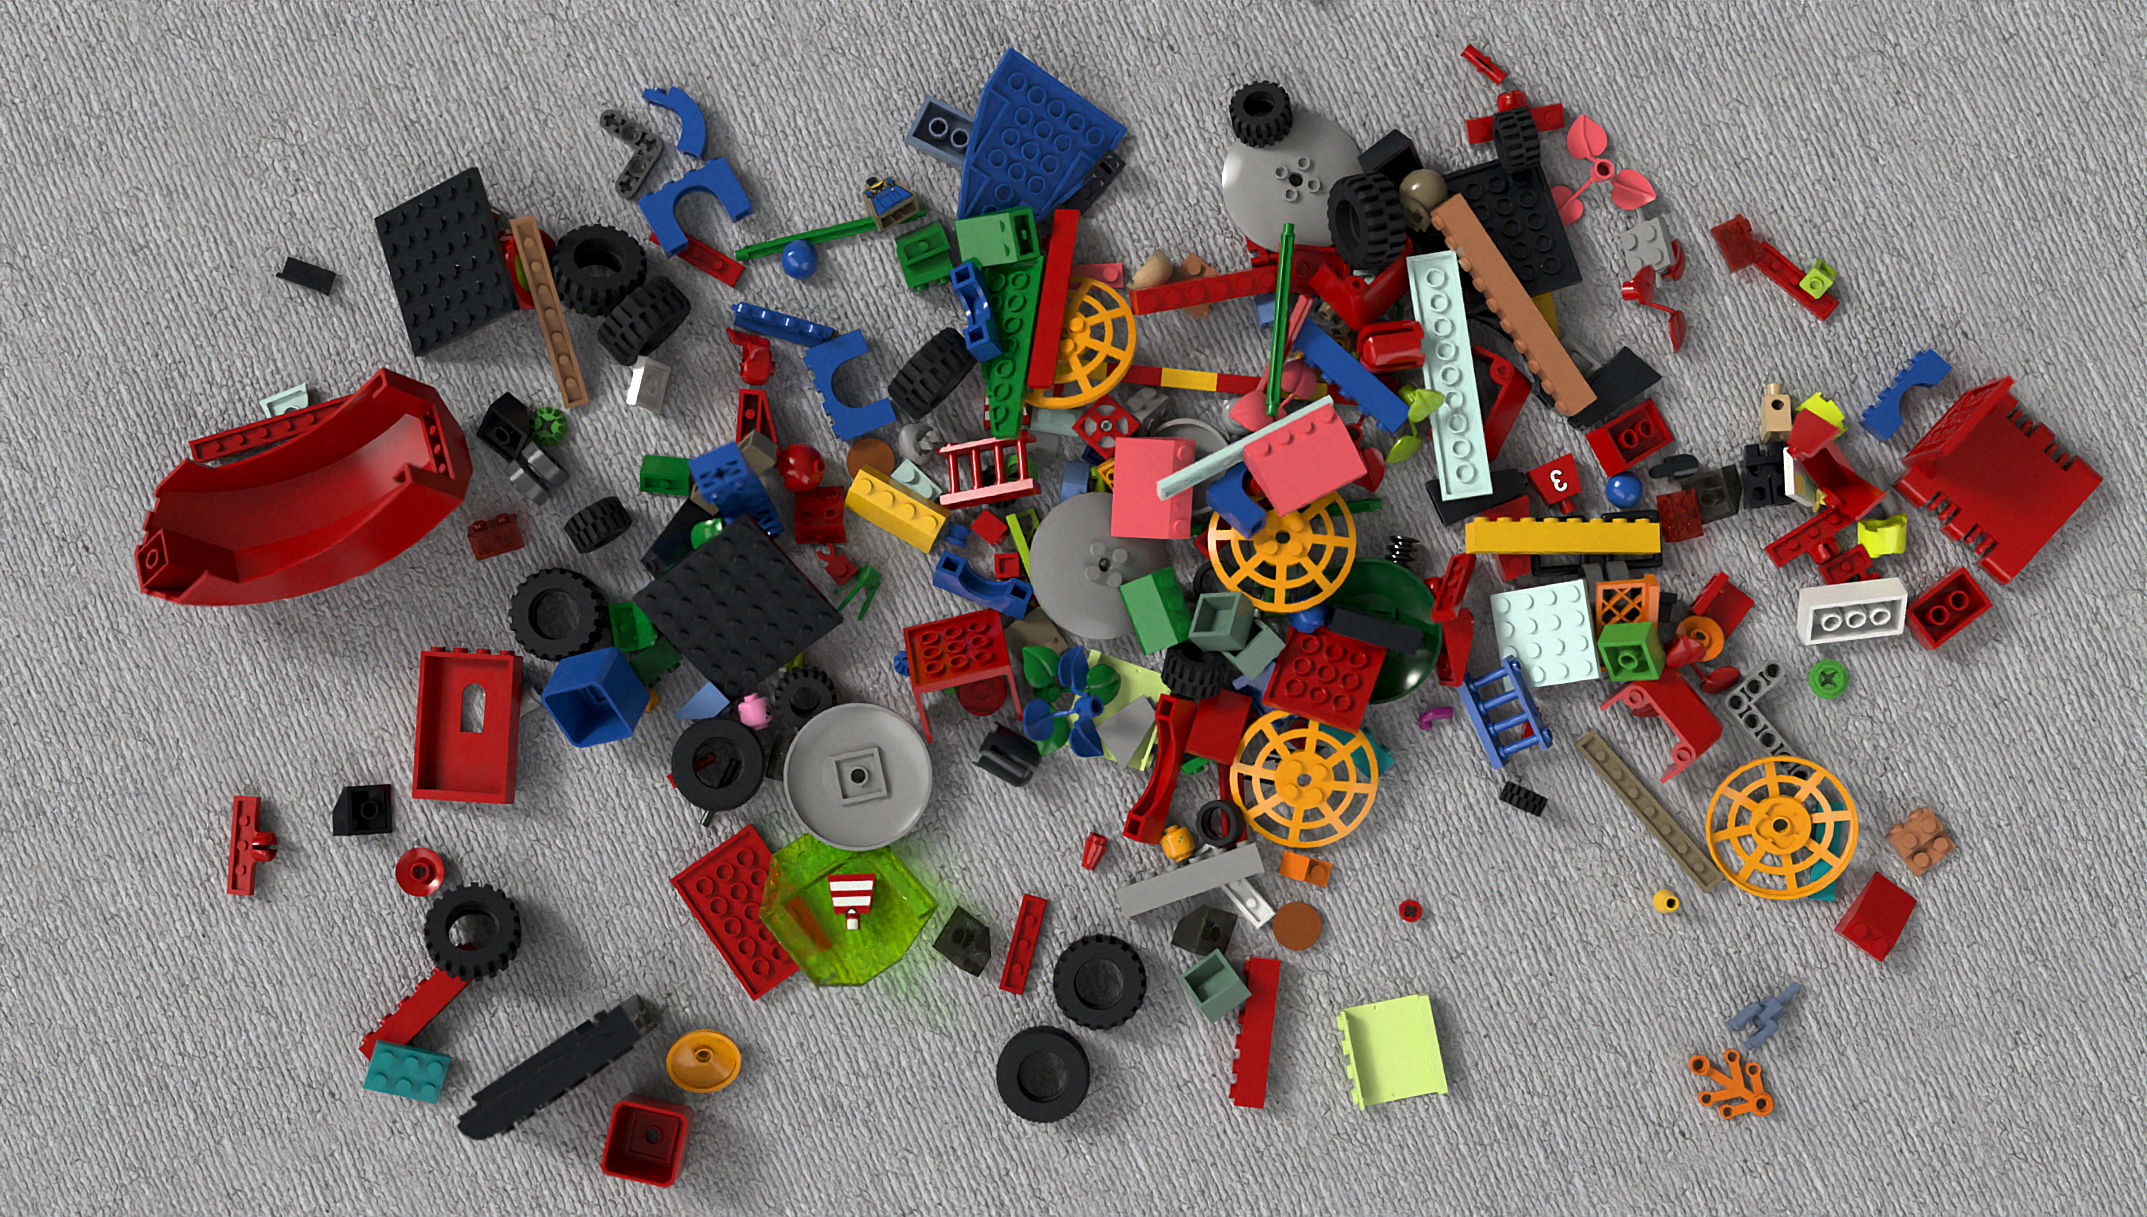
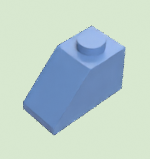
[1252,292,1276,330]
[1059,460,1091,504]
[674,681,732,719]

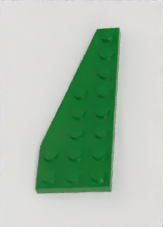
[978,256,1047,440]

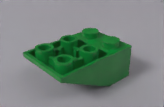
[954,205,1041,267]

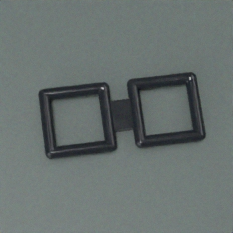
[1530,509,1663,577]

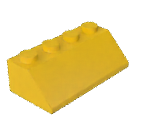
[844,464,951,554]

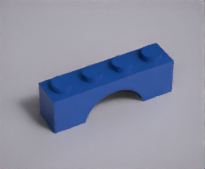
[950,261,1002,363]
[1859,348,1952,442]
[932,551,1034,621]

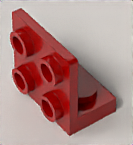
[794,486,846,544]
[1686,571,1754,640]

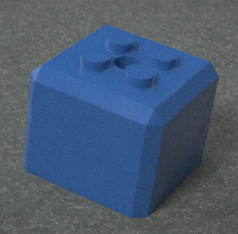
[540,647,651,748]

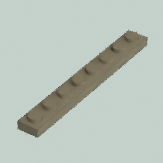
[1573,729,1724,894]

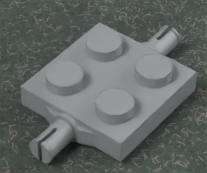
[1620,208,1676,290]

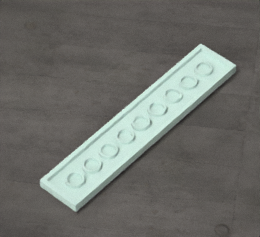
[1406,250,1493,501]

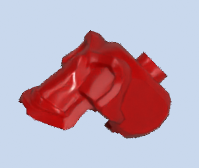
[726,327,776,386]

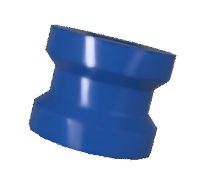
[943,522,972,548]

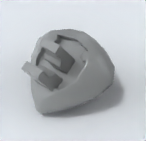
[898,424,942,465]

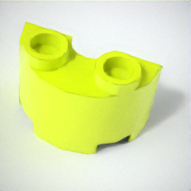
[1794,392,1848,441]
[1858,513,1907,558]

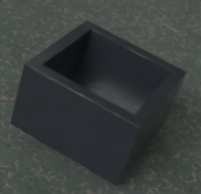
[1357,128,1424,193]

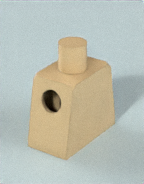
[1760,383,1792,444]

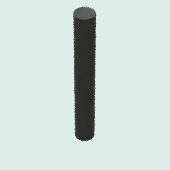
[699,757,741,828]

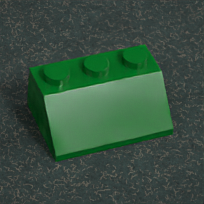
[1118,566,1193,655]

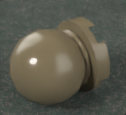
[1399,168,1448,232]

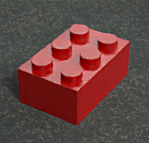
[1904,566,1993,650]

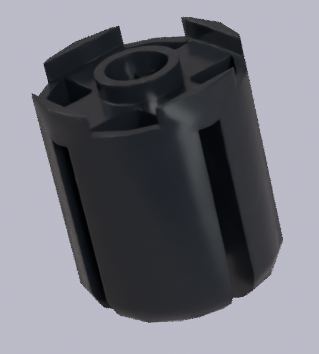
[972,721,1042,787]

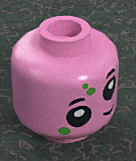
[738,693,773,731]

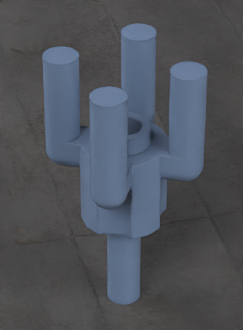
[1726,982,1802,1051]

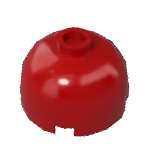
[778,443,825,492]

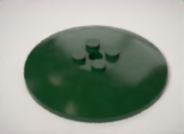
[1305,557,1443,705]

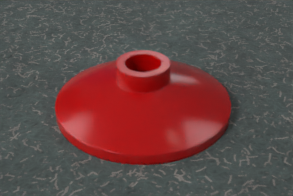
[395,847,445,897]

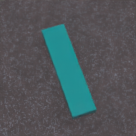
[1808,801,1844,901]

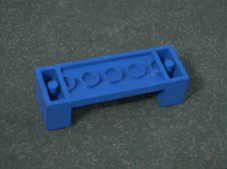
[688,440,785,539]

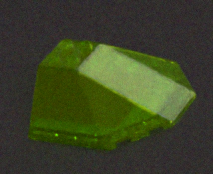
[759,832,939,987]

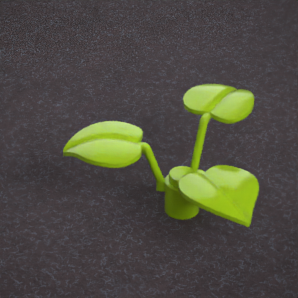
[1385,383,1445,464]

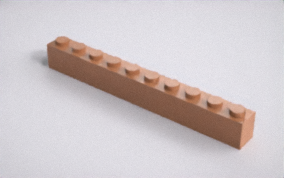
[1430,193,1598,417]

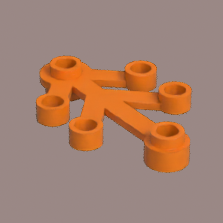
[1688,1048,1774,1119]

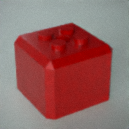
[600,1093,695,1188]

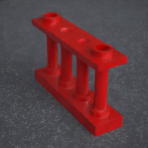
[936,429,1041,511]

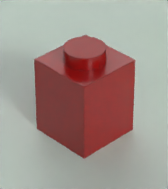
[970,508,1009,547]

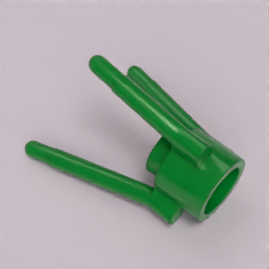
[834,564,882,621]

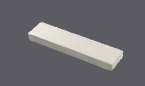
[1192,843,1276,929]

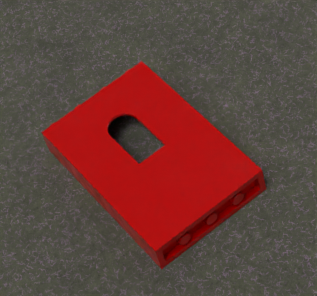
[412,646,523,804]

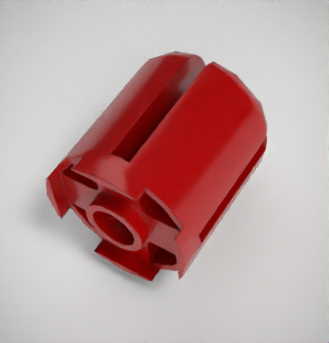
[1357,319,1426,373]

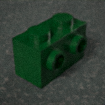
[628,635,683,688]

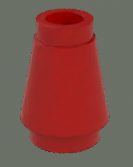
[1081,832,1109,871]

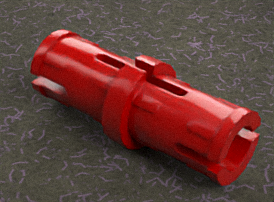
[1460,43,1508,86]

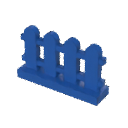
[731,301,834,348]

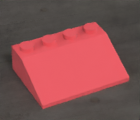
[1243,403,1367,518]
[1111,437,1196,539]

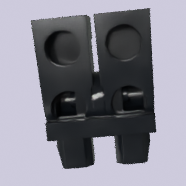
[1739,441,1797,510]

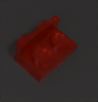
[467,513,525,561]

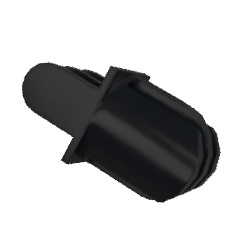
[1649,454,1699,482]

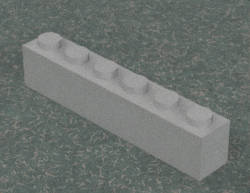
[1115,839,1266,918]

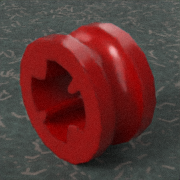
[1399,899,1422,922]

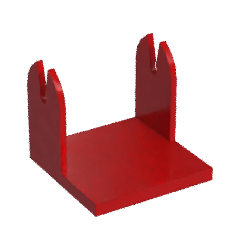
[903,608,1023,744]

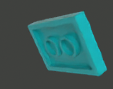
[363,1039,451,1104]

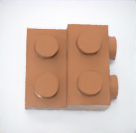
[1170,252,1220,321]
[1885,807,1956,877]

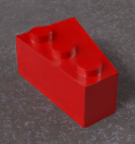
[736,389,782,468]
[1478,495,1531,582]

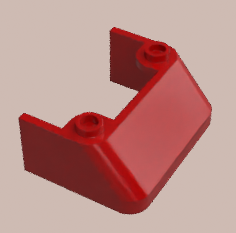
[1308,234,1415,332]
[1425,344,1531,464]
[1786,408,1887,522]
[1599,662,1723,784]

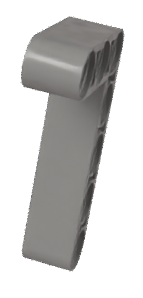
[1720,659,1812,789]

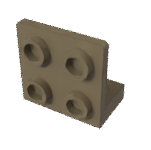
[1003,606,1069,668]

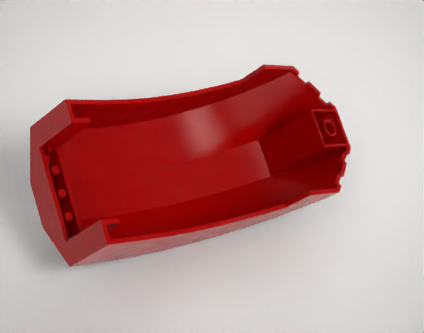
[134,367,474,607]

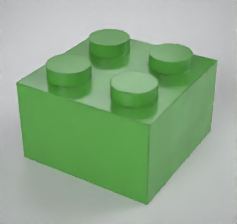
[1597,622,1666,682]

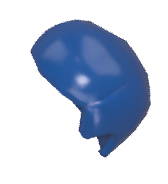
[781,240,818,280]
[1605,471,1643,509]
[1288,594,1329,633]

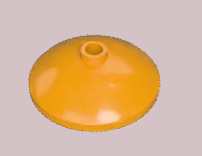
[666,1029,741,1093]

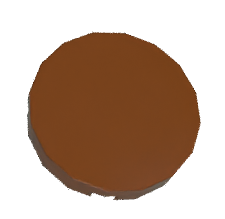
[846,438,895,479]
[1272,901,1322,951]

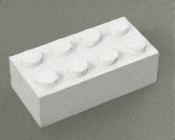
[1797,577,1908,645]

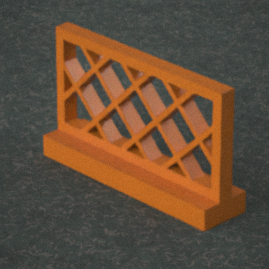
[1594,574,1660,671]

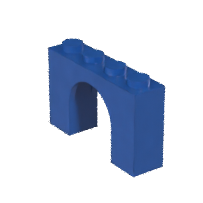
[637,156,754,259]
[803,328,898,442]
[1206,460,1266,540]

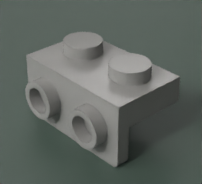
[1558,331,1602,380]
[1122,386,1170,437]

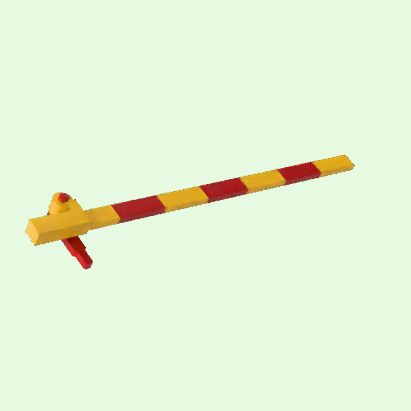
[1052,333,1400,406]

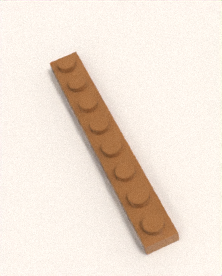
[509,214,589,409]

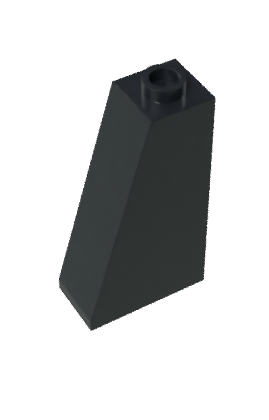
[1564,346,1662,431]
[1423,468,1528,528]
[640,495,715,579]
[1325,599,1425,656]

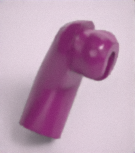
[1417,706,1453,730]

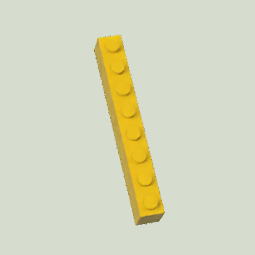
[1465,517,1661,555]

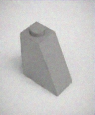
[1095,695,1157,769]

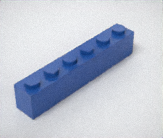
[1290,317,1410,436]

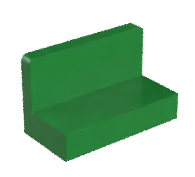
[894,220,950,267]
[640,454,691,496]

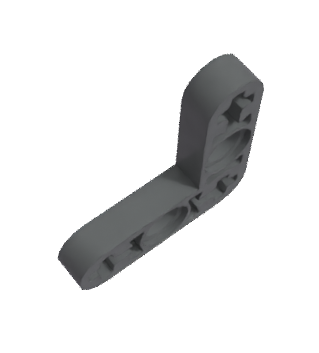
[600,109,664,199]

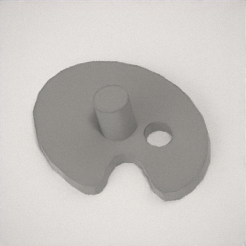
[1005,429,1059,471]

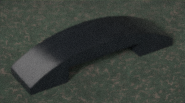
[1043,148,1127,228]

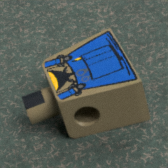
[862,176,920,234]

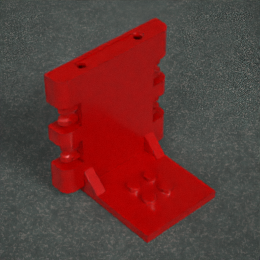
[1891,375,2104,586]

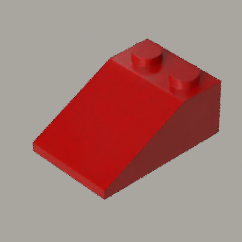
[1585,398,1675,478]
[1435,607,1475,687]
[1833,871,1917,963]

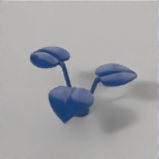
[1023,646,1104,757]

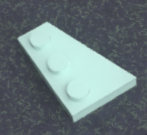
[260,383,309,446]

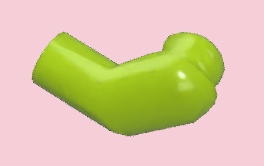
[1089,466,1107,493]

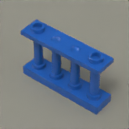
[1457,654,1553,770]

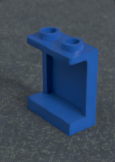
[1232,656,1298,732]

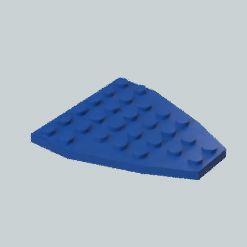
[956,47,1128,225]

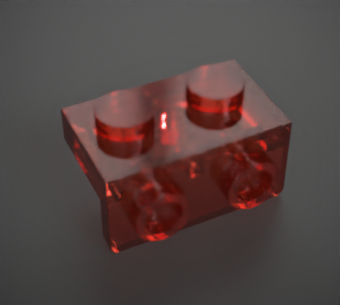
[1710,213,1762,274]
[1656,488,1704,543]

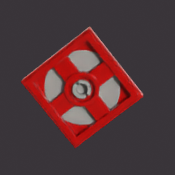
[1071,393,1141,462]

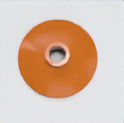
[1675,615,1724,662]

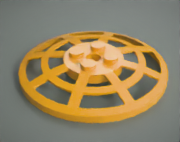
[1025,276,1137,409]
[1208,477,1356,614]
[1230,709,1379,848]
[1705,755,1858,900]

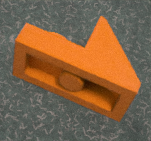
[1278,850,1332,887]

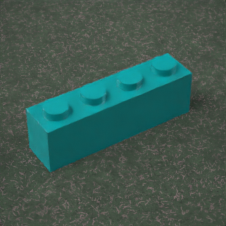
[1306,718,1394,781]

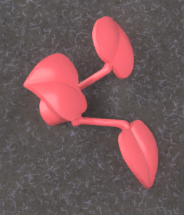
[1550,114,1656,226]
[1229,357,1317,433]

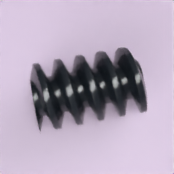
[1384,535,1420,571]

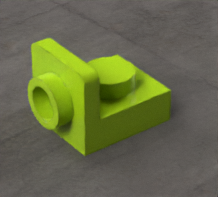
[1799,258,1838,299]

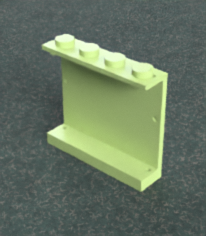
[1065,650,1176,771]
[1336,992,1448,1110]

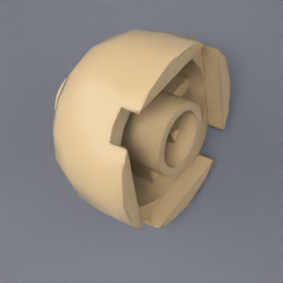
[1126,249,1173,289]

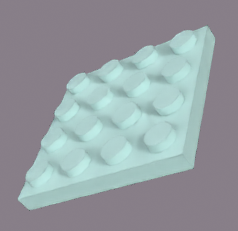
[1490,579,1602,692]

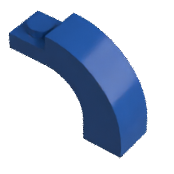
[642,86,709,161]

